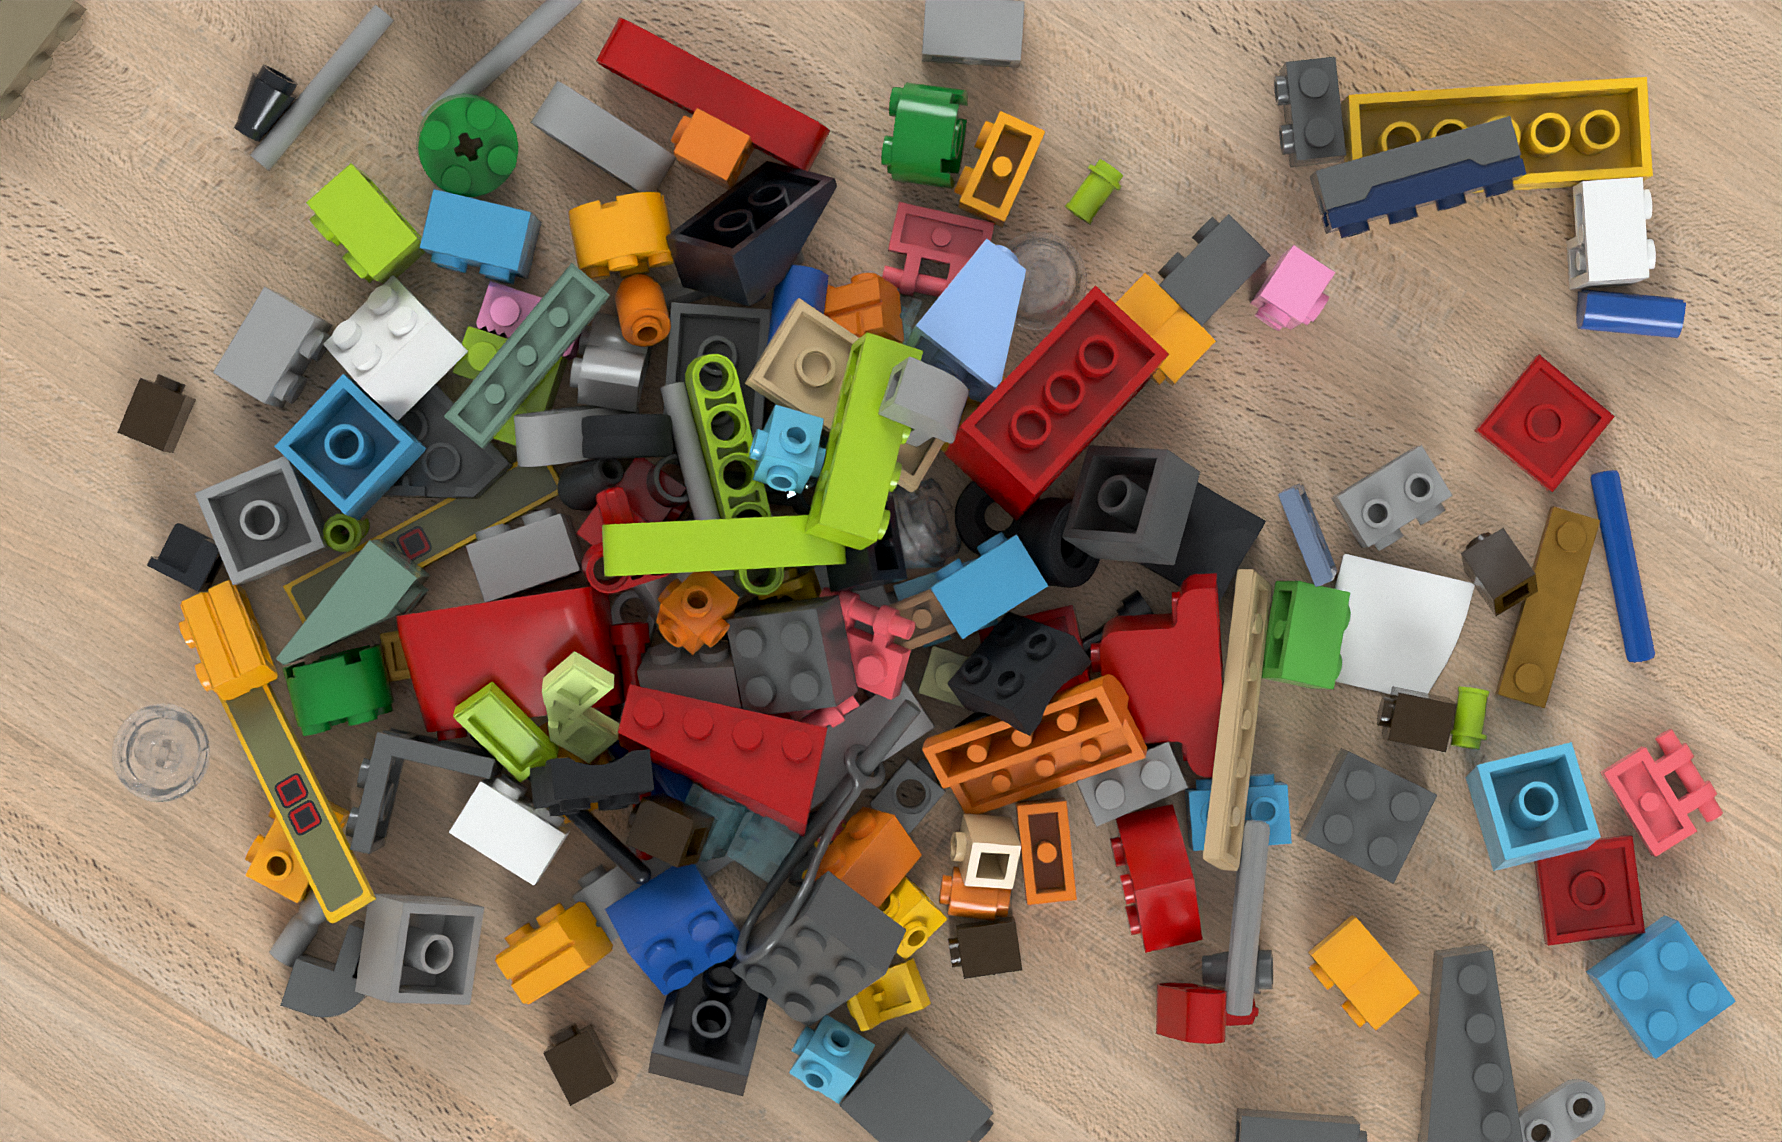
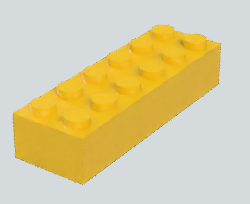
[1341,77,1653,193]

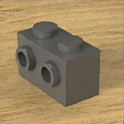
[1274,57,1346,168]

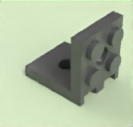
[346,728,503,854]

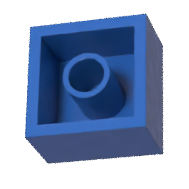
[605,864,748,996]

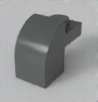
[280,919,367,1018]

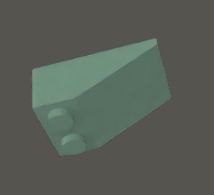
[276,539,430,665]

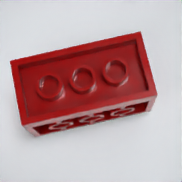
[944,285,1169,521]

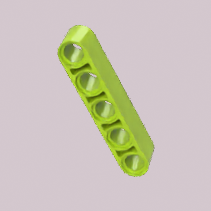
[685,354,784,595]
[602,515,846,576]

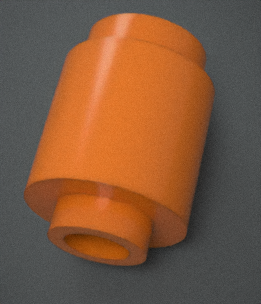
[615,274,671,347]
[939,866,1011,921]

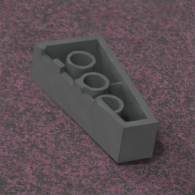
[1418,944,1523,1142]

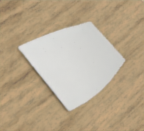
[1335,554,1475,694]

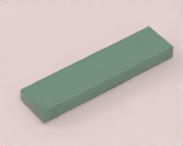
[444,263,611,449]

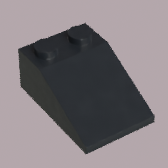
[665,161,837,306]
[648,951,768,1096]

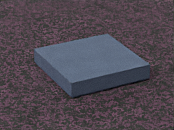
[1278,483,1338,587]

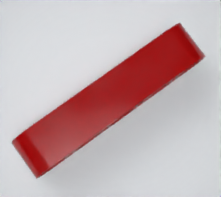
[596,17,830,171]

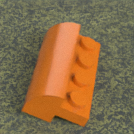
[922,674,1147,815]

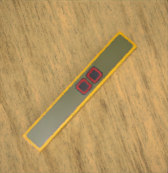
[283,461,560,623]
[218,682,376,924]

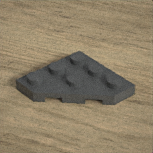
[382,383,513,499]

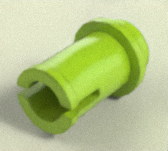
[1064,159,1123,225]
[323,513,370,552]
[1450,686,1489,750]

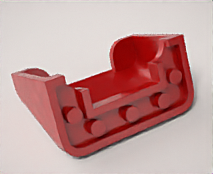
[396,586,625,741]

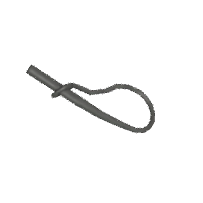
[736,699,921,965]

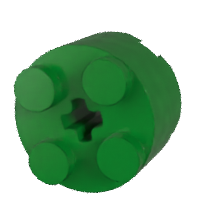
[881,82,968,189]
[416,93,518,197]
[283,644,394,736]

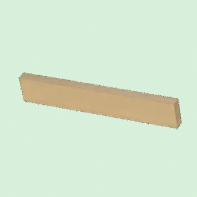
[1203,569,1272,871]

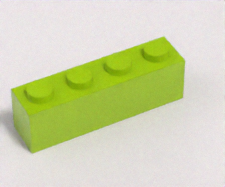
[805,332,923,550]

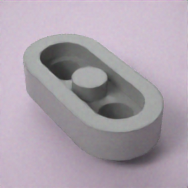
[1518,1079,1605,1142]

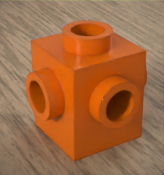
[656,571,739,655]

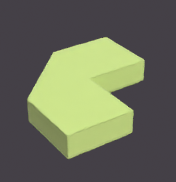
[542,651,620,763]

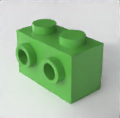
[1262,581,1351,690]

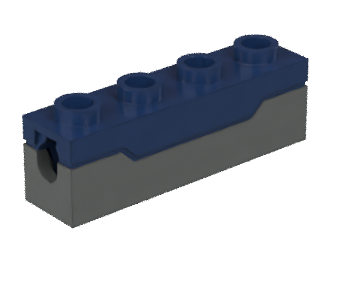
[1310,116,1526,239]

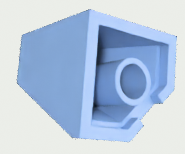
[904,239,1026,403]

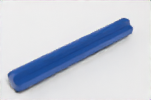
[1591,470,1655,663]

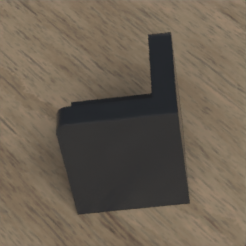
[147,523,223,592]

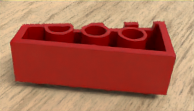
[618,684,827,837]

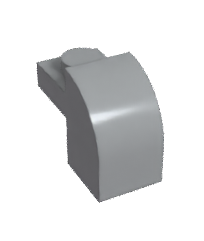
[878,356,969,447]

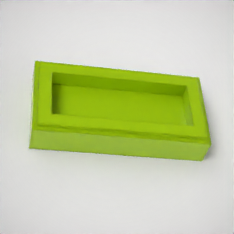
[453,681,559,782]

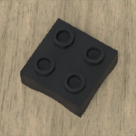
[1137,482,1266,602]
[947,611,1092,736]
[530,749,654,816]

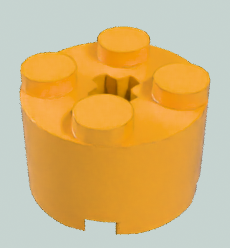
[568,192,674,281]

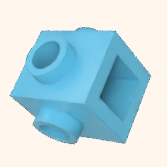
[749,405,826,494]
[789,1015,875,1104]

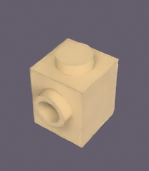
[950,813,1021,889]

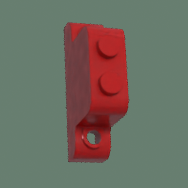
[1091,573,1224,777]

